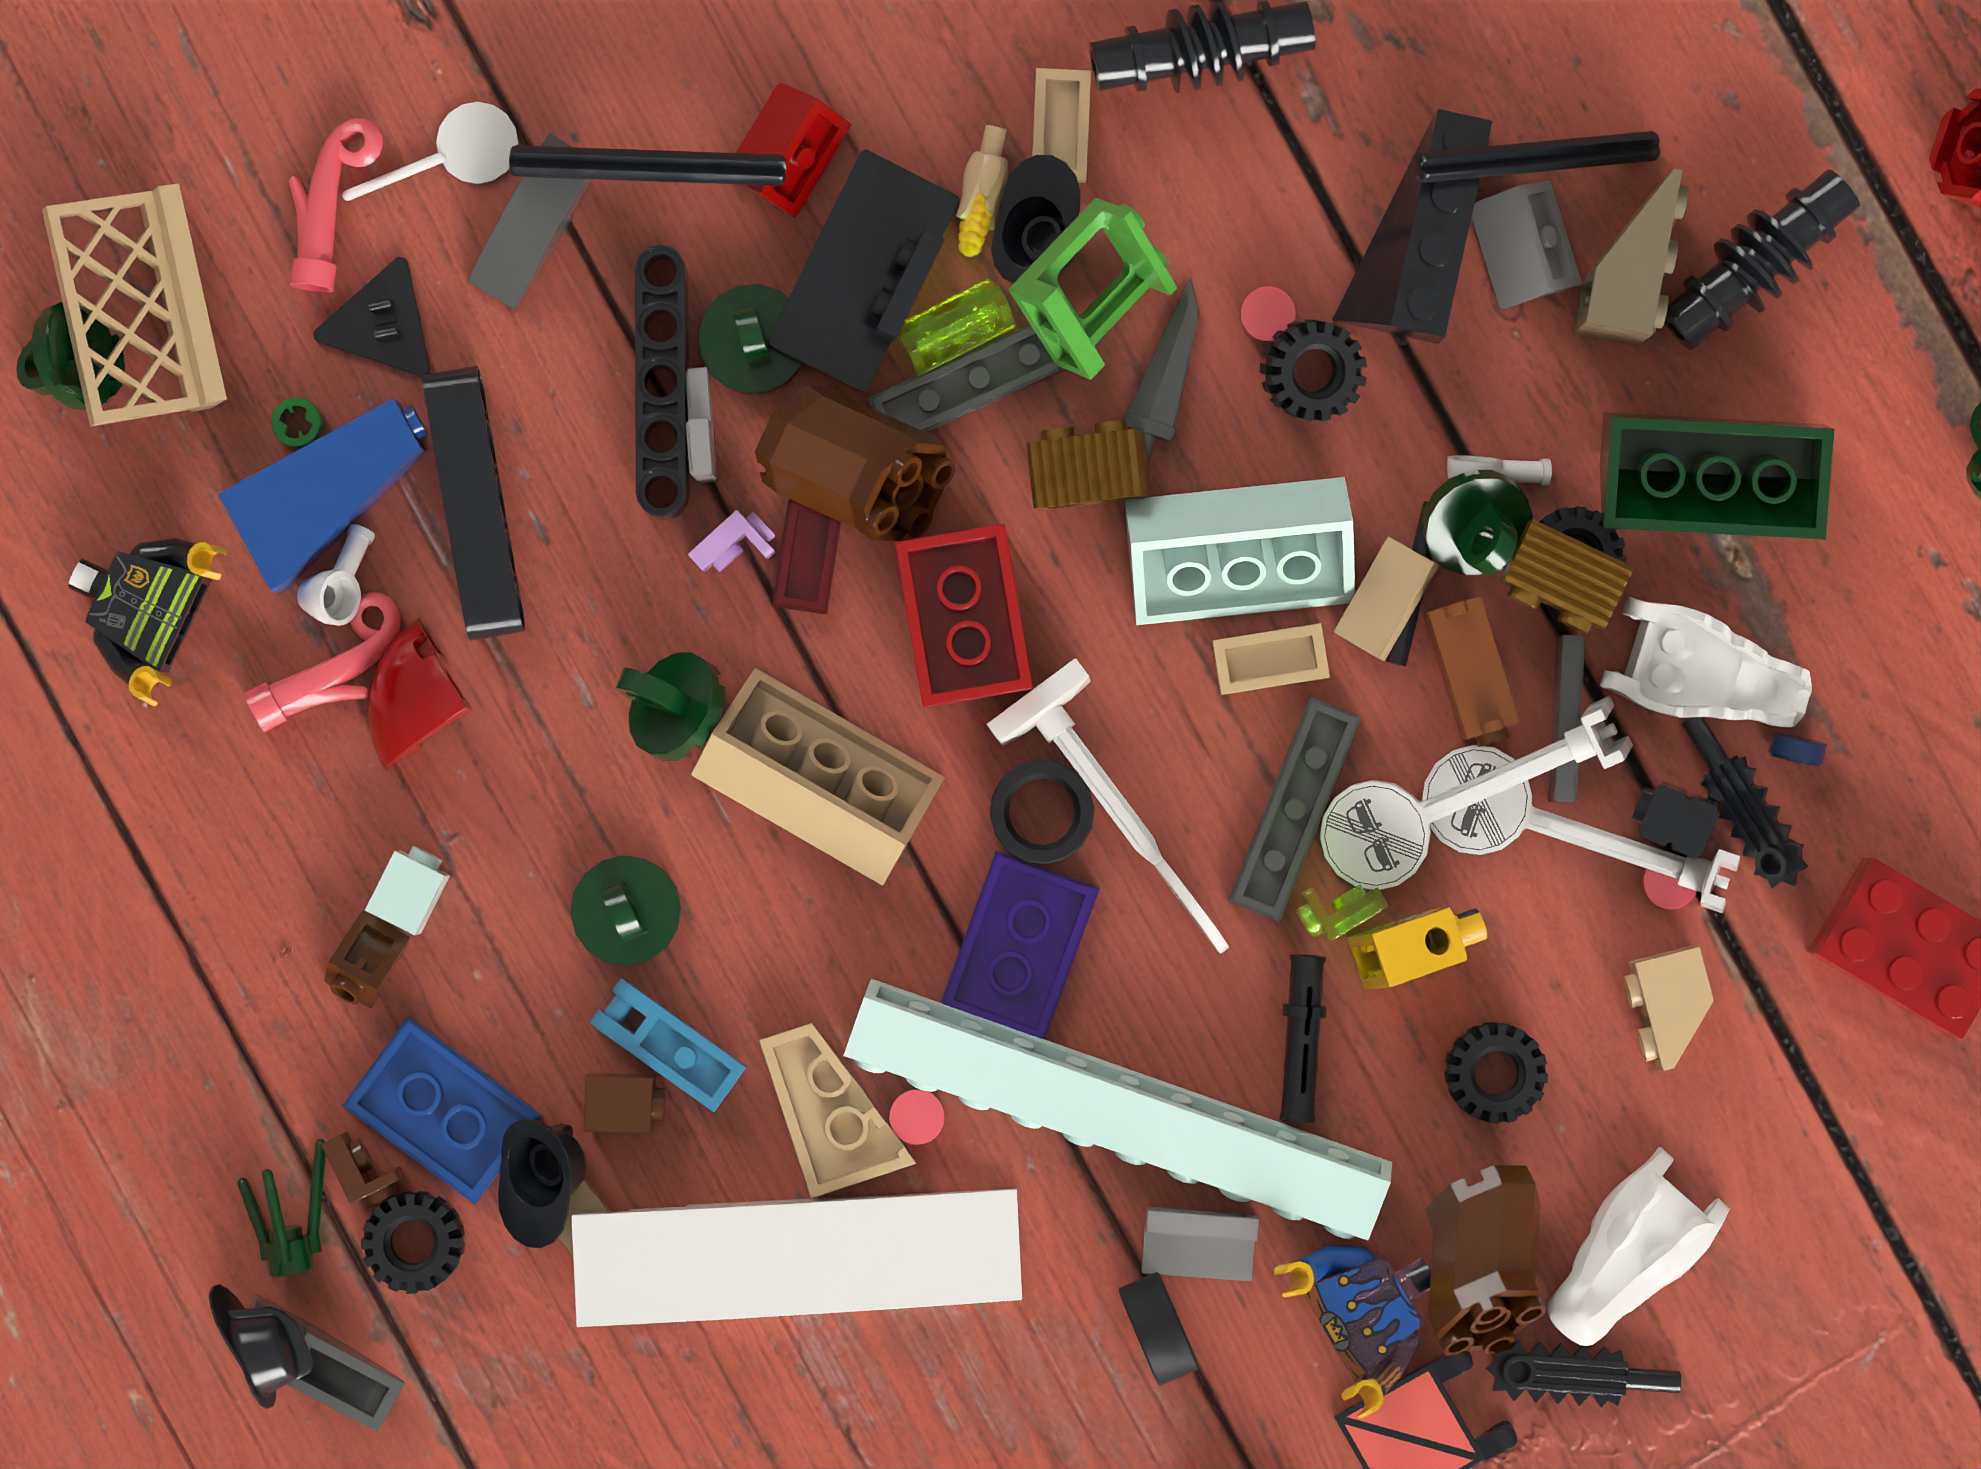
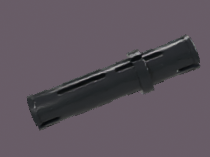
[1279,954,1327,1123]

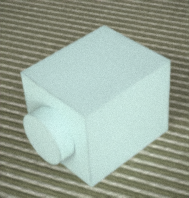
[365,846,450,935]

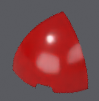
[368,618,472,770]

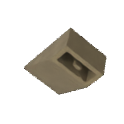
[1573,168,1689,346]

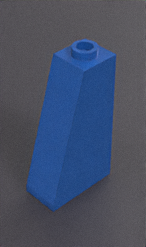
[218,398,428,594]

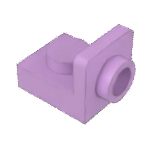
[688,510,775,572]

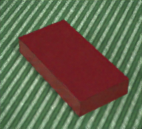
[772,499,841,615]

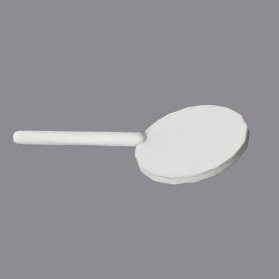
[342,102,519,201]

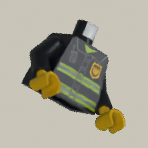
[68,538,228,706]

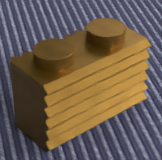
[1026,420,1151,510]
[1499,519,1634,634]

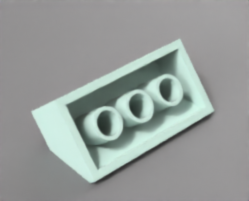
[1125,477,1355,625]

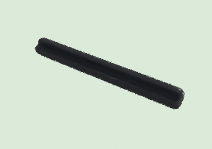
[1411,131,1661,183]
[509,145,786,186]

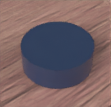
[1768,732,1827,766]

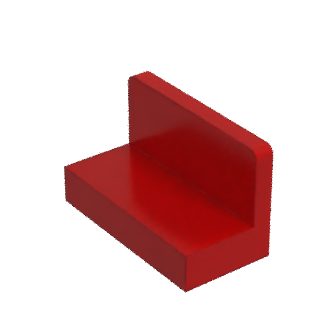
[736,83,852,218]

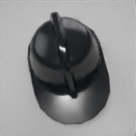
[991,155,1081,284]
[498,1119,586,1248]
[209,1284,314,1409]

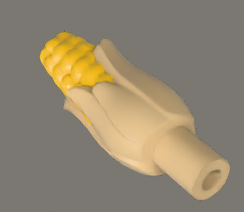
[956,125,1008,257]

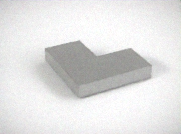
[685,367,718,483]

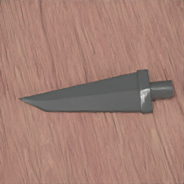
[1123,277,1200,464]

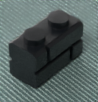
[1631,781,1720,859]

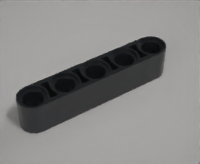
[635,245,689,520]
[423,365,525,641]

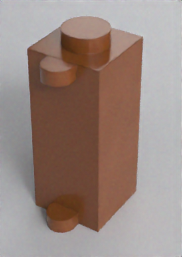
[1423,596,1520,747]

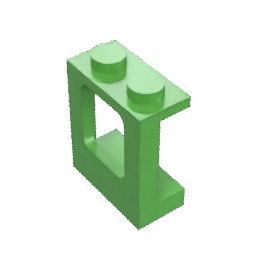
[1008,198,1177,380]

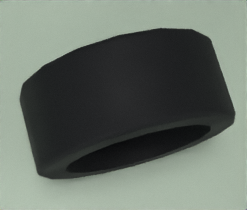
[990,759,1095,864]
[1119,1272,1199,1386]

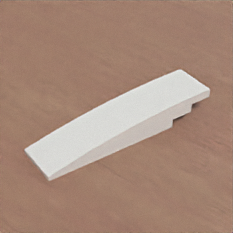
[571,1189,1022,1327]

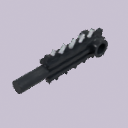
[1682,717,1808,888]
[1485,1340,1681,1408]

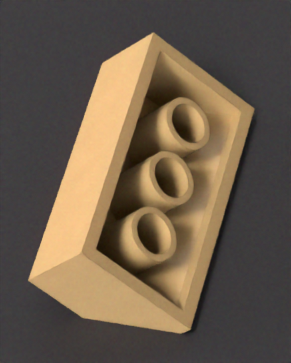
[691,668,946,886]

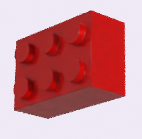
[895,524,1033,709]
[1807,858,1981,1039]

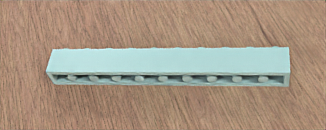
[844,979,1392,1240]

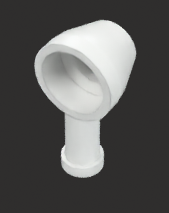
[1447,455,1552,486]
[297,524,375,626]

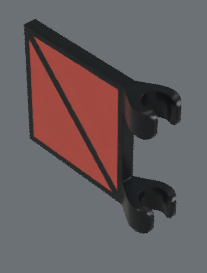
[1334,1351,1518,1469]

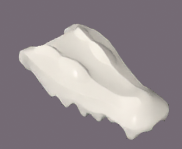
[1600,596,1812,728]
[1546,1147,1731,1346]

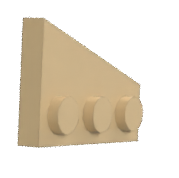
[759,1022,917,1198]

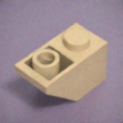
[1623,945,1714,1071]

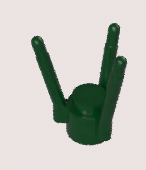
[238,1139,326,1277]

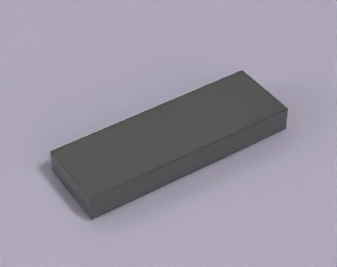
[1548,635,1585,803]

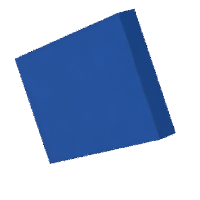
[342,1016,543,1204]

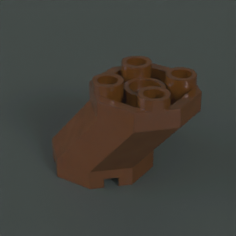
[755,385,956,541]
[1425,1165,1546,1356]

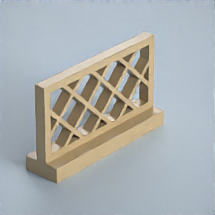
[42,183,227,427]

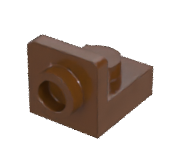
[324,910,410,1008]
[321,1132,405,1207]

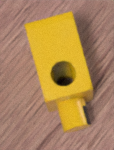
[1347,907,1487,990]

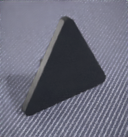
[314,257,430,376]

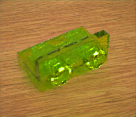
[898,279,1016,377]
[1295,884,1389,943]

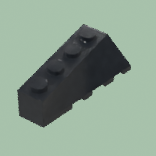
[1332,109,1492,344]

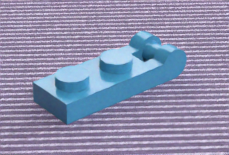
[590,977,747,1112]

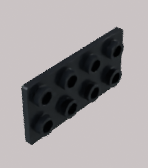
[768,150,960,393]

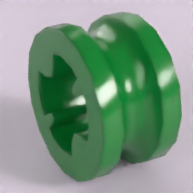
[271,397,324,449]

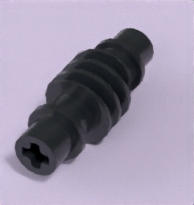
[1089,0,1316,93]
[1664,169,1860,350]

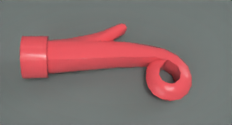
[288,118,383,293]
[243,592,401,732]

